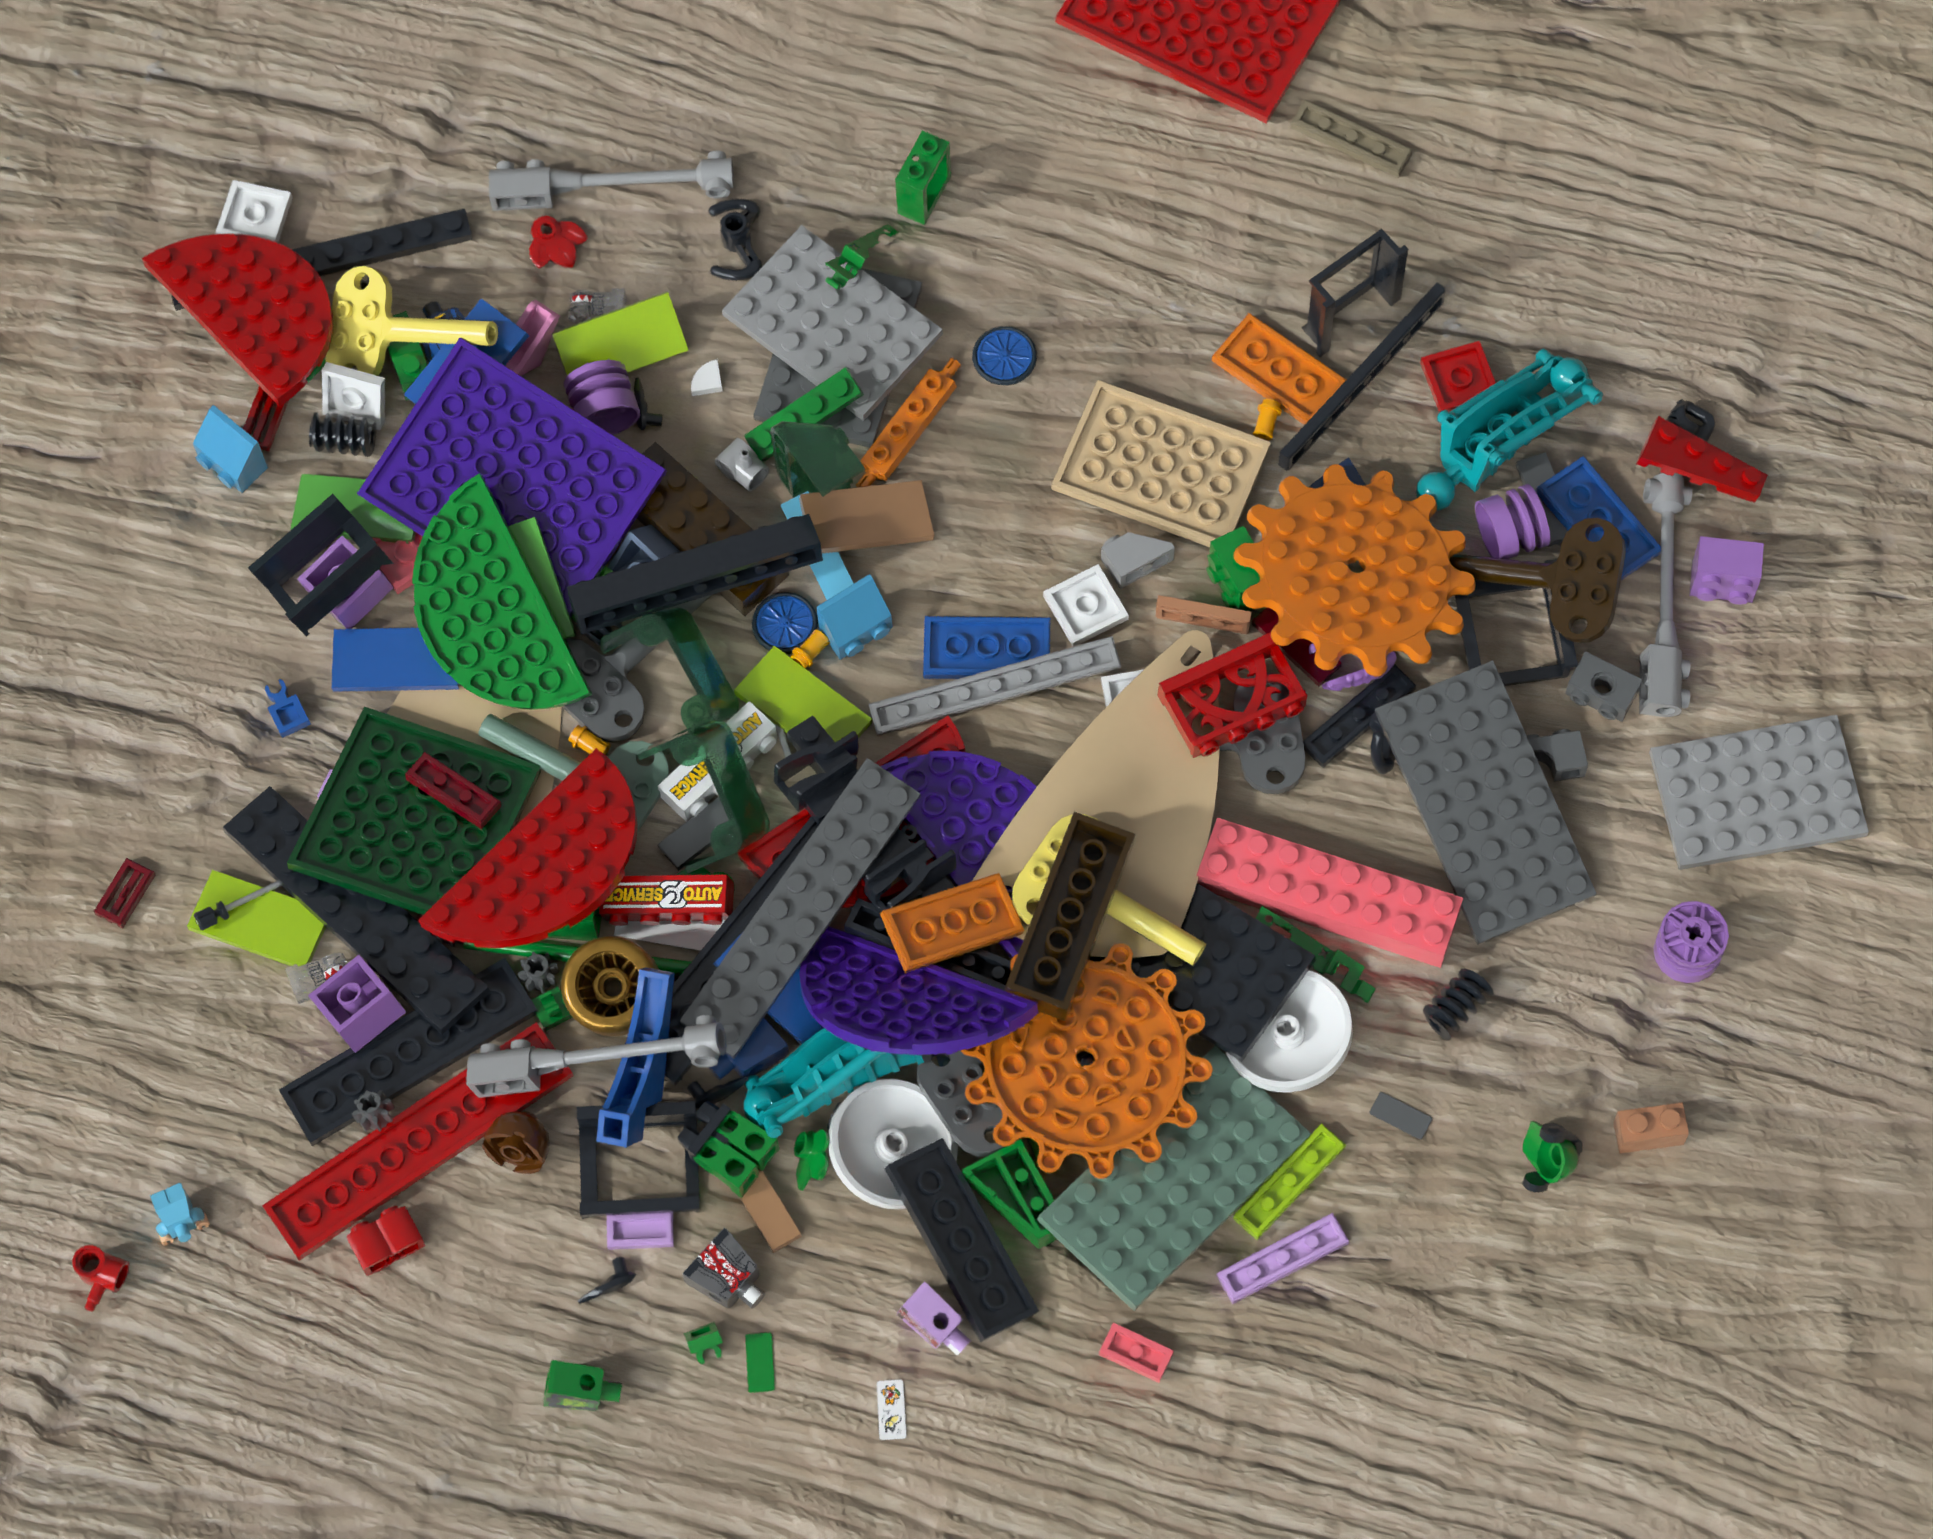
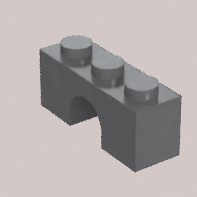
[1527,729,1588,782]

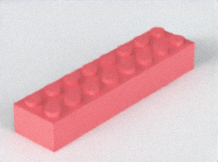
[1196,817,1463,968]

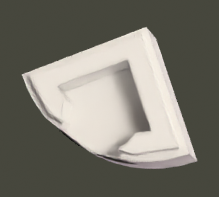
[691,360,722,396]

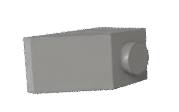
[1101,532,1175,589]

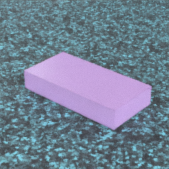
[607,1212,674,1250]

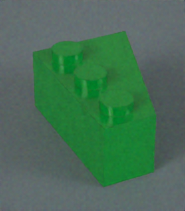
[962,1139,1058,1249]

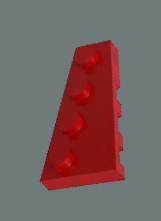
[1636,416,1768,503]

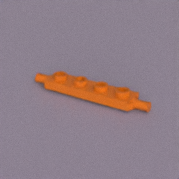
[856,358,961,488]

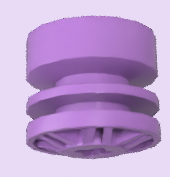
[563,359,640,435]
[1475,484,1550,559]
[1653,901,1729,983]

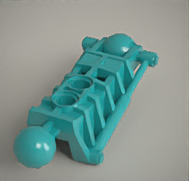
[1416,348,1603,510]
[744,1028,924,1138]

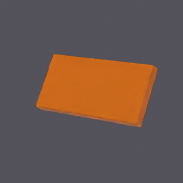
[1212,313,1347,425]
[880,873,1025,973]

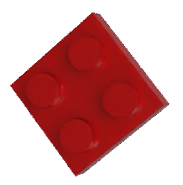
[1420,341,1496,412]

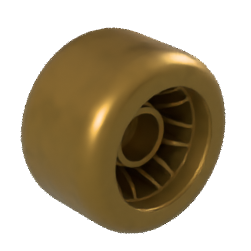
[561,936,659,1036]

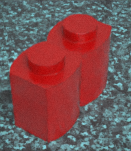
[346,1206,425,1276]

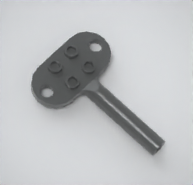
[561,595,712,742]
[1220,673,1305,794]
[917,1050,1005,1157]

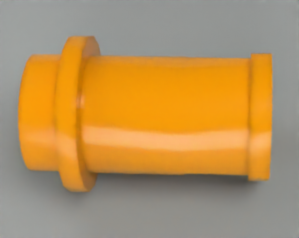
[1253,399,1282,441]
[790,629,830,668]
[568,725,611,755]

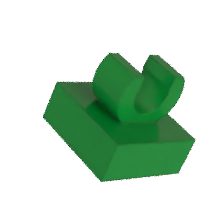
[531,986,573,1032]
[683,1322,723,1364]

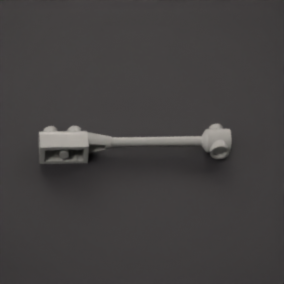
[489,151,734,211]
[1639,473,1692,717]
[466,1015,727,1098]

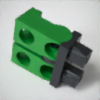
[677,1101,780,1198]

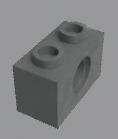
[1565,651,1643,722]

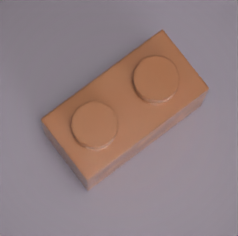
[1613,1102,1689,1154]

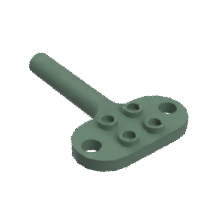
[479,714,669,833]

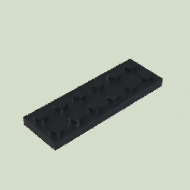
[884,1138,1039,1343]

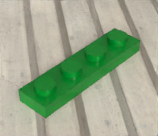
[744,367,864,462]

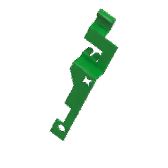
[825,224,899,290]
[1255,906,1376,1003]

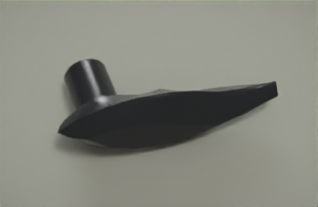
[634,377,663,430]
[687,1076,749,1108]
[577,1257,636,1304]

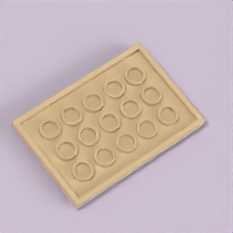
[1052,380,1271,547]

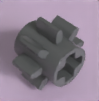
[518,952,559,993]
[352,1090,395,1131]

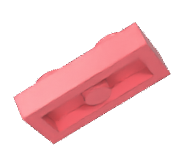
[1099,1322,1174,1383]

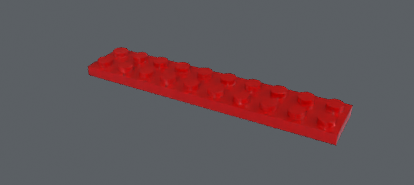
[262,1022,574,1261]

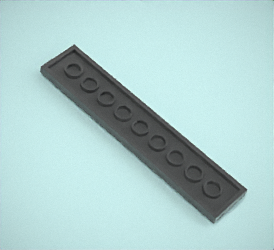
[680,758,921,1059]

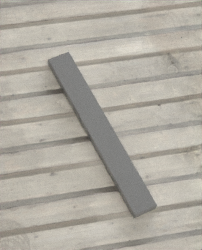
[869,636,1121,736]

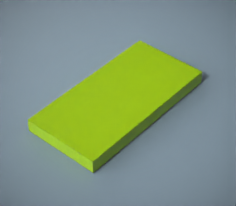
[552,292,688,376]
[734,646,872,742]
[187,870,326,972]

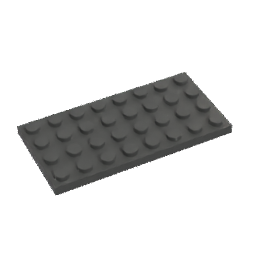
[1375,660,1597,945]

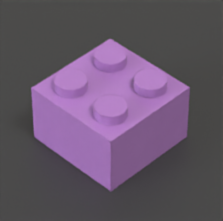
[297,536,394,629]
[1689,536,1764,605]
[308,955,406,1053]

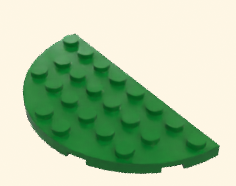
[412,473,592,710]

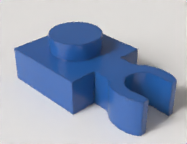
[265,679,311,738]

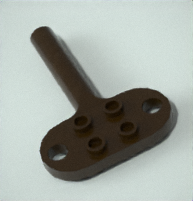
[1449,518,1626,643]

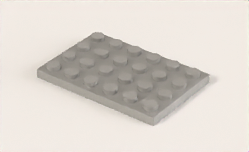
[722,225,943,421]
[1649,715,1869,870]

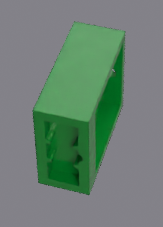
[895,130,951,225]

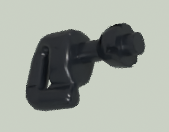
[1666,399,1715,442]

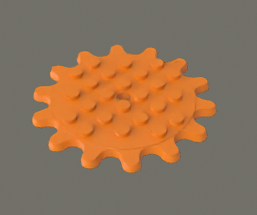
[1233,464,1476,677]
[960,943,1213,1179]

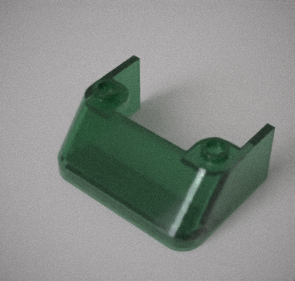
[771,421,865,498]
[600,608,739,756]
[636,719,770,873]

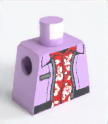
[896,1282,971,1356]

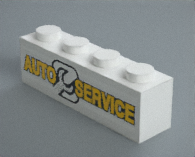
[658,701,778,822]

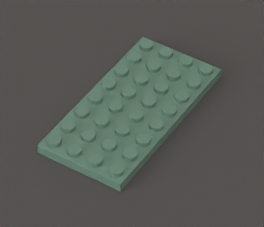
[1037,1046,1311,1311]

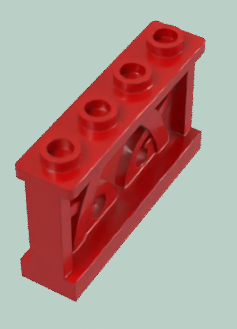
[1157,632,1308,758]

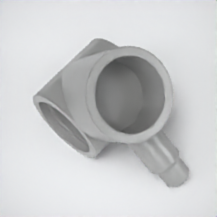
[714,438,769,491]

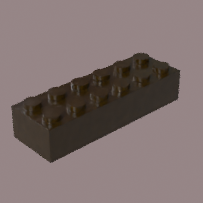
[637,442,789,616]
[1005,811,1135,1021]

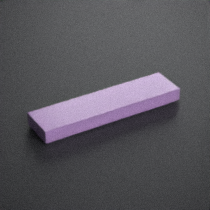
[1217,1213,1349,1304]

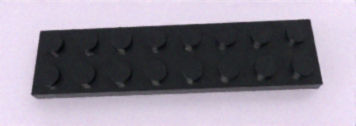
[279,958,538,1146]

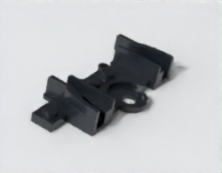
[774,715,957,913]

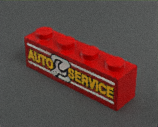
[599,875,734,926]

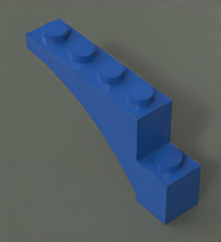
[596,967,675,1147]

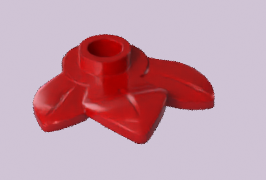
[529,216,587,269]

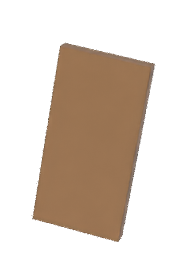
[799,480,934,554]

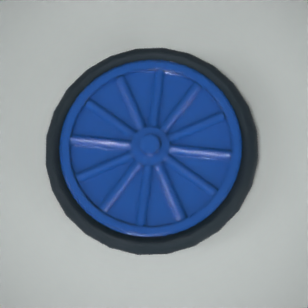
[972,326,1037,385]
[752,592,818,654]

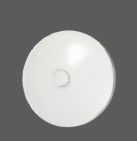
[1226,970,1353,1092]
[828,1079,958,1209]

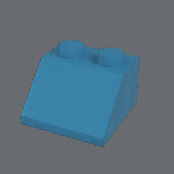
[193,405,268,493]
[817,574,893,660]

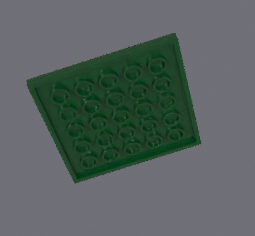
[287,706,541,915]

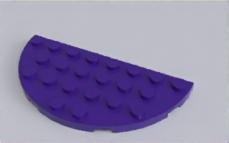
[881,751,1037,960]
[799,926,1038,1055]

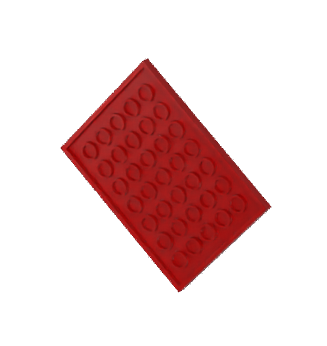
[1055,0,1341,124]

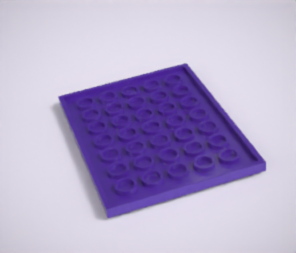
[357,338,667,618]

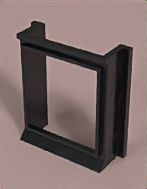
[1301,229,1408,357]
[248,494,394,637]
[1454,559,1578,686]
[577,1101,700,1219]

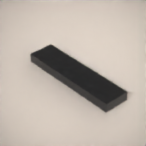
[1303,664,1416,768]

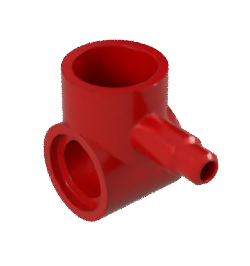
[72,1245,130,1312]

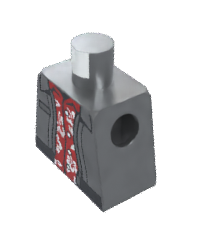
[682,1227,765,1309]

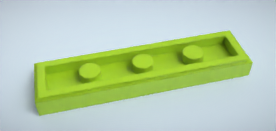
[1233,1123,1346,1241]

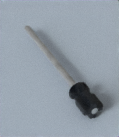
[194,881,282,931]

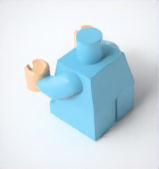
[150,1182,209,1245]

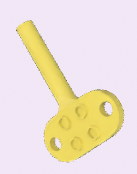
[326,266,498,376]
[1012,814,1206,966]

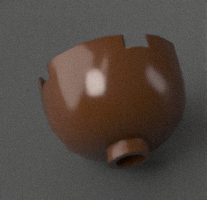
[482,1111,550,1174]

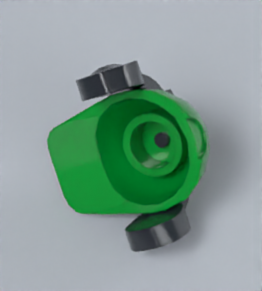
[1522,1121,1583,1193]

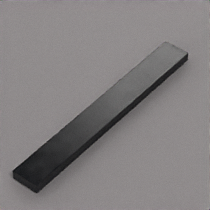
[1278,282,1446,471]

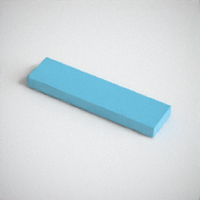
[780,491,854,600]

